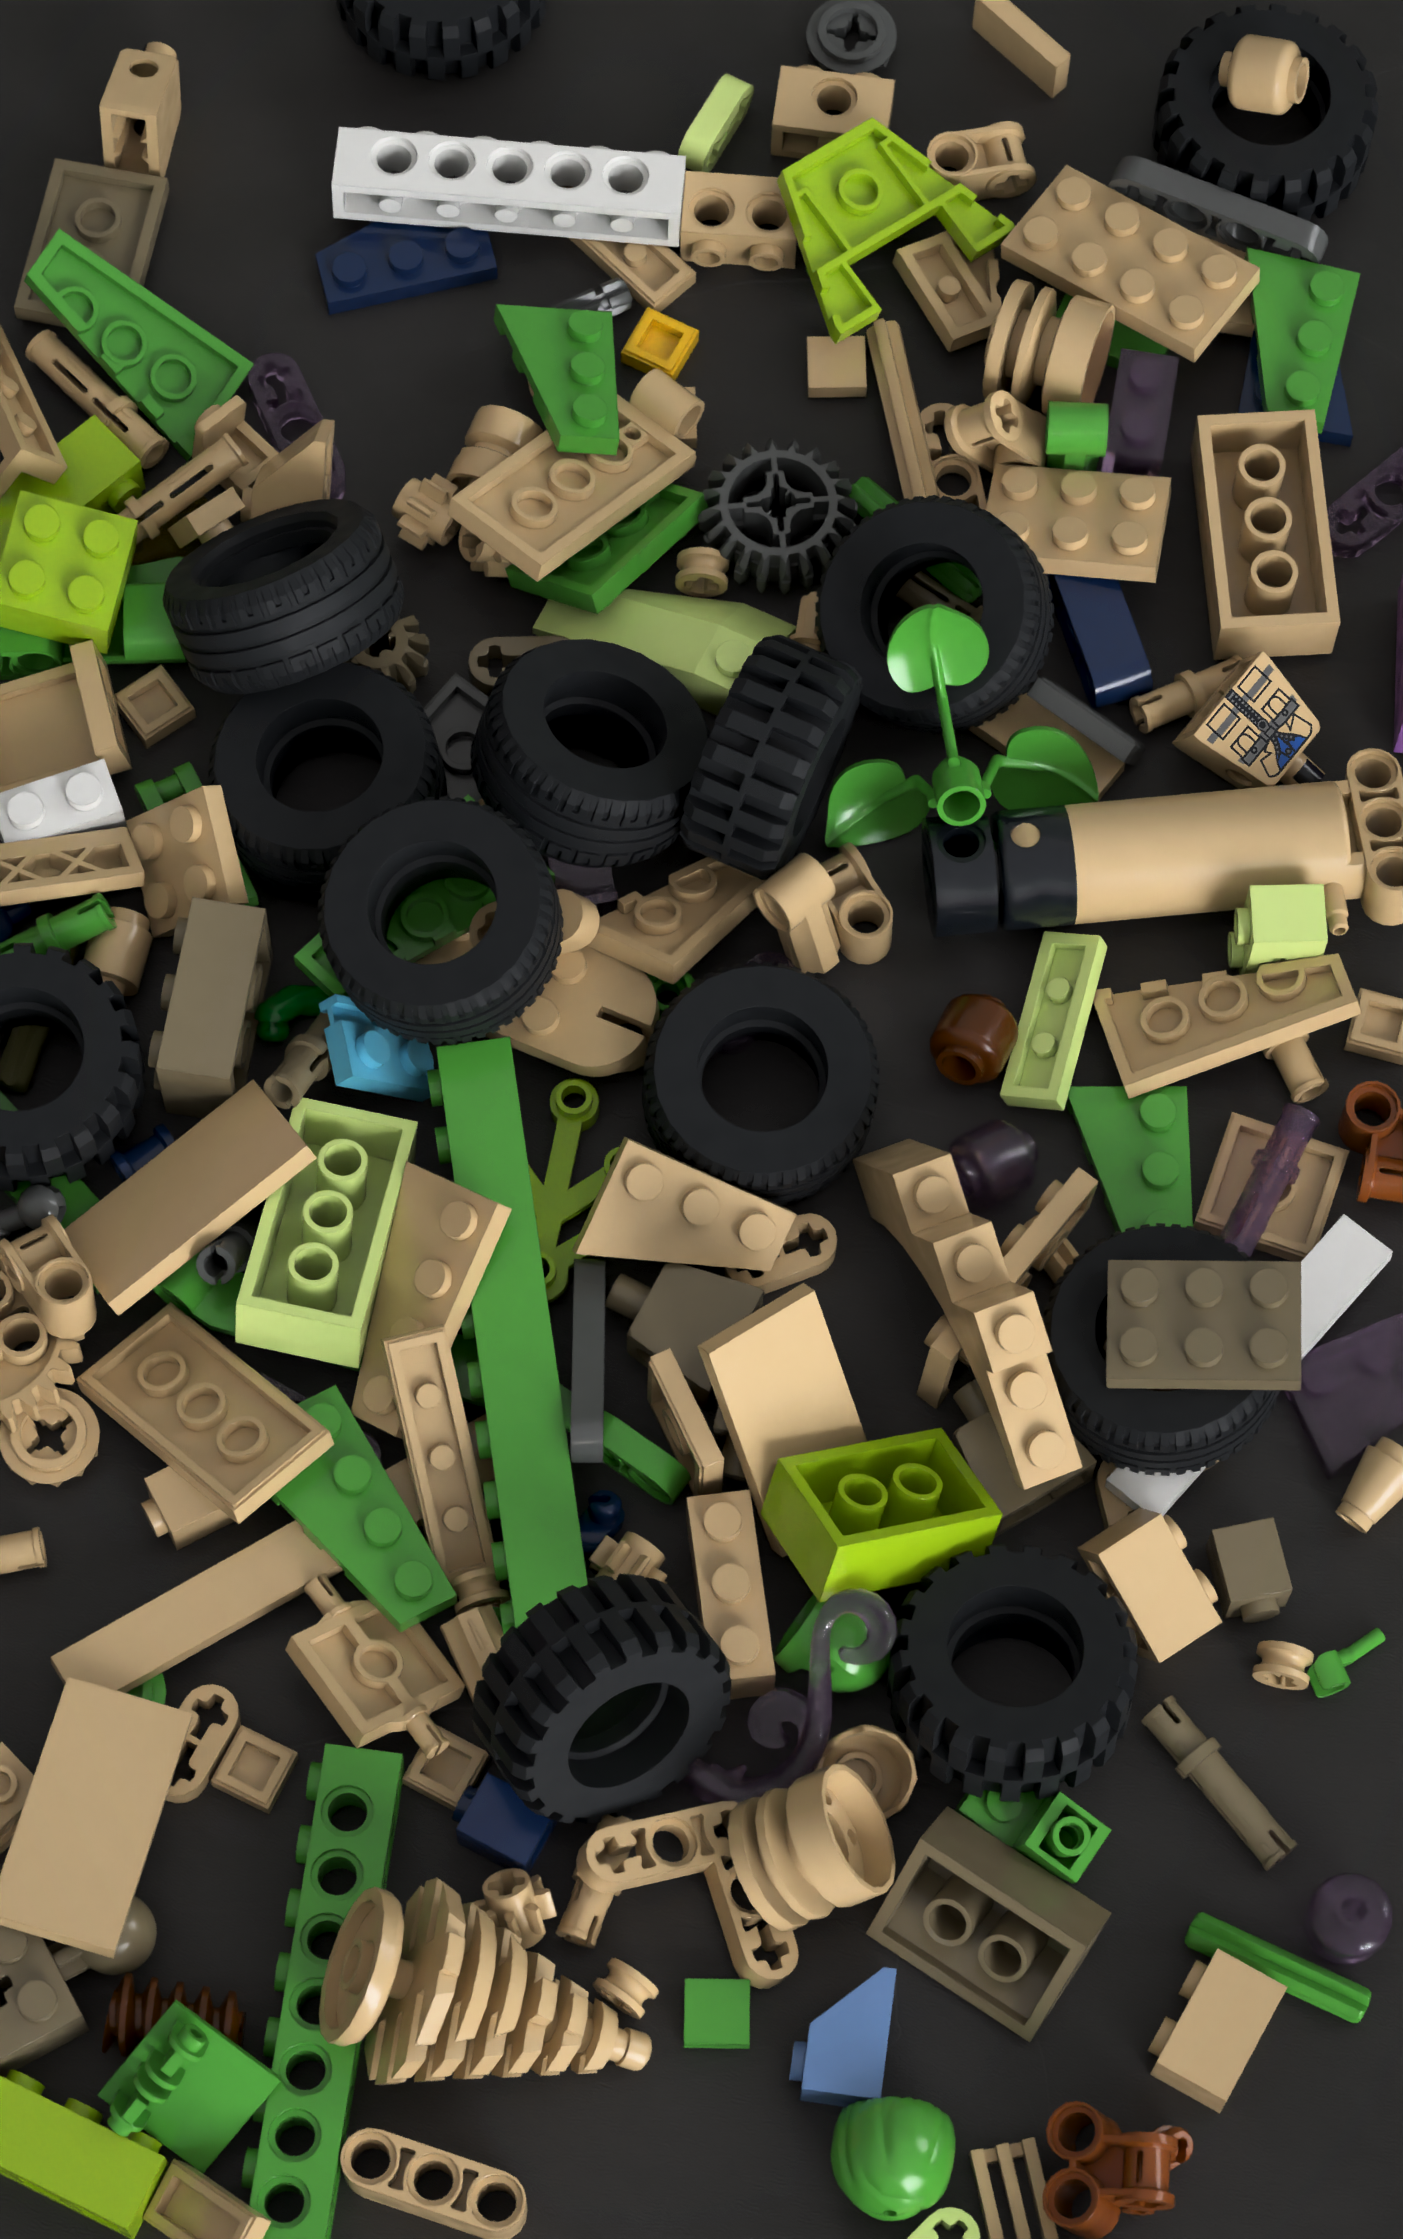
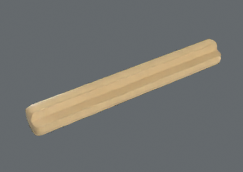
[866,318,940,500]

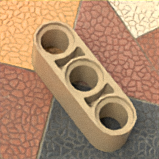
[340,2128,528,2239]

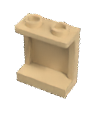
[0,639,132,793]

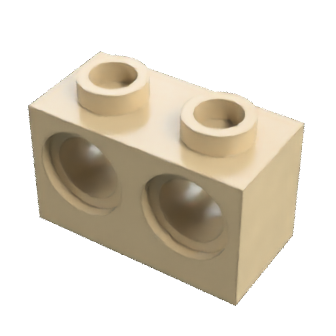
[680,171,797,271]

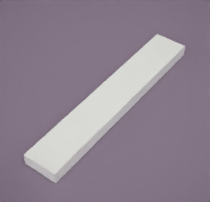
[1105,1214,1393,1516]

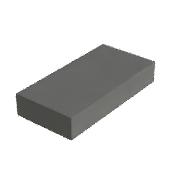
[1027,677,1146,766]

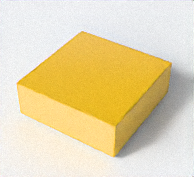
[621,307,699,380]

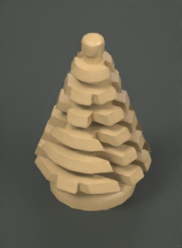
[319,1878,652,2085]

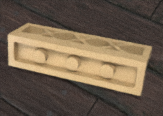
[0,324,68,498]
[0,827,145,907]

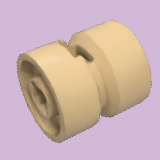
[446,405,544,493]

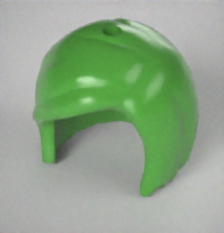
[831,2096,956,2221]

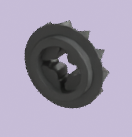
[806,0,897,74]

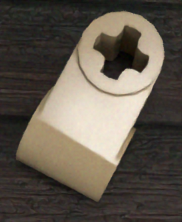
[926,121,1037,201]
[944,390,1047,474]
[820,842,893,965]
[0,1214,97,1339]

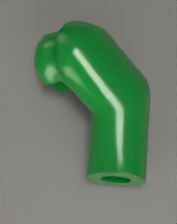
[254,985,329,1042]

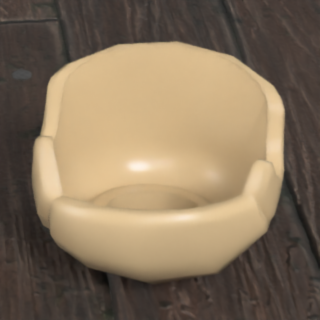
[814,1725,918,1819]

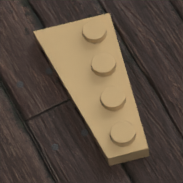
[1093,953,1361,1099]
[351,1161,512,1439]

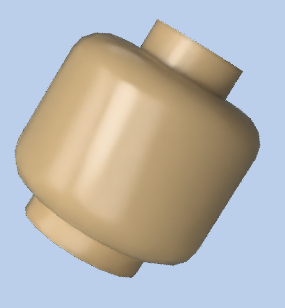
[1219,34,1309,115]

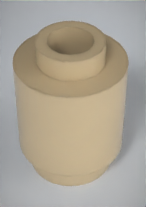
[83,907,153,997]

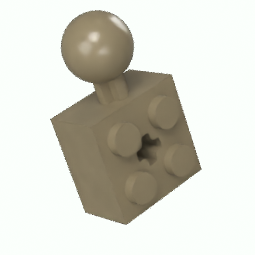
[0,1895,157,2077]

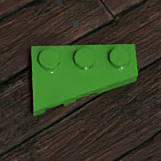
[1244,247,1361,434]
[493,304,620,455]
[505,483,708,614]
[1066,1086,1193,1233]

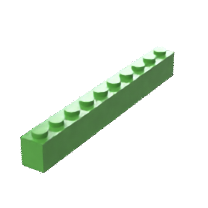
[427,1037,588,1635]

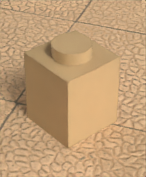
[141,1466,235,1550]

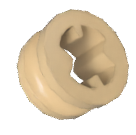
[675,547,729,598]
[450,1567,511,1615]
[1252,1640,1314,1690]
[593,1958,659,2019]

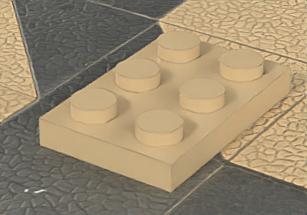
[986,463,1171,583]

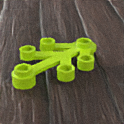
[528,1078,619,1303]

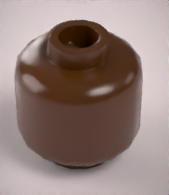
[929,994,1018,1085]

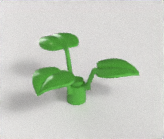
[824,603,1099,847]

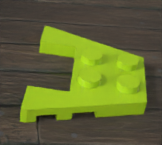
[777,117,1015,344]

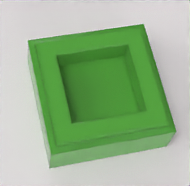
[684,1978,750,2049]

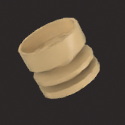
[983,279,1115,415]
[728,1764,896,1931]

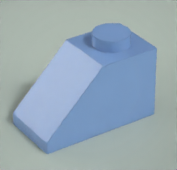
[789,1967,897,2107]

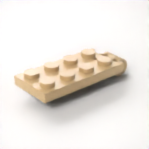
[447,368,705,582]

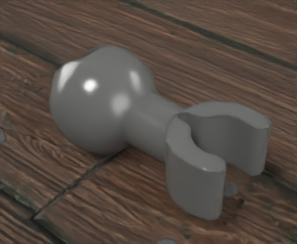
[0,1184,67,1240]

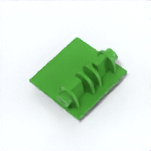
[97,1999,282,2173]

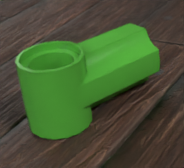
[1045,401,1109,471]

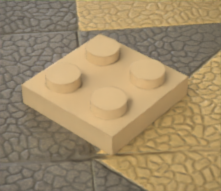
[126,785,249,938]

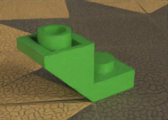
[954,1790,1112,1884]

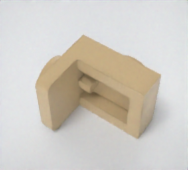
[192,395,279,500]

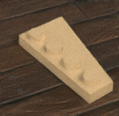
[916,1167,1099,1409]

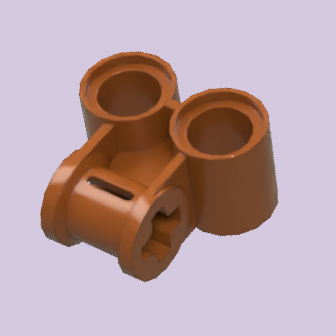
[1338,1081,1403,1204]
[1042,2101,1178,2239]

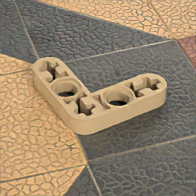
[576,1801,799,1989]

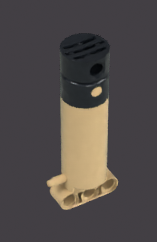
[921,748,1403,937]

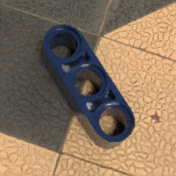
[1043,573,1153,709]

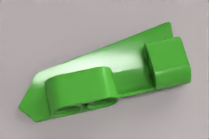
[0,556,187,680]

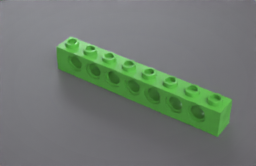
[242,1743,405,2239]

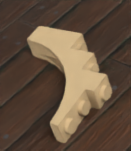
[853,1139,1083,1490]

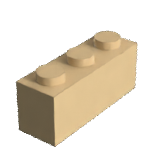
[686,1490,776,1699]

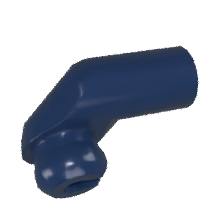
[578,1490,625,1556]

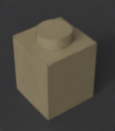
[1205,1517,1293,1623]

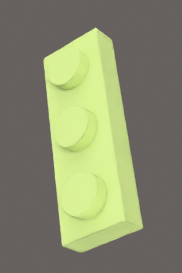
[1000,931,1108,1111]

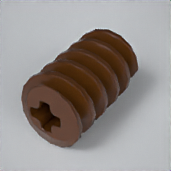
[102,1972,246,2057]

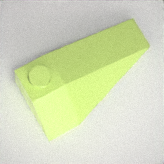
[532,588,796,716]

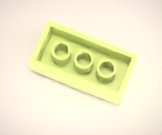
[235,1097,418,1369]

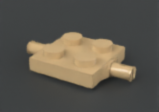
[285,1574,466,1759]

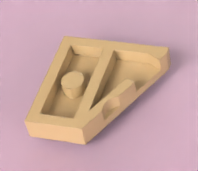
[892,231,1002,352]

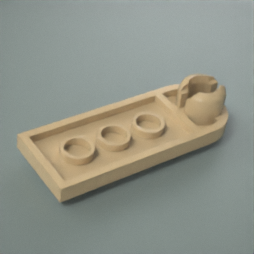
[414,932,660,1077]

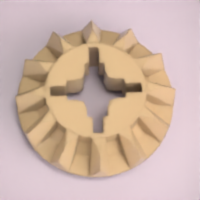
[0,1387,101,1487]

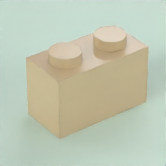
[1077,1507,1222,1663]
[1148,1948,1287,2113]

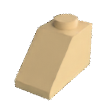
[240,419,335,522]

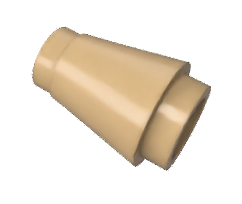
[1335,1436,1403,1534]

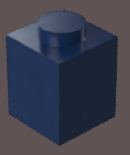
[452,1773,557,1874]

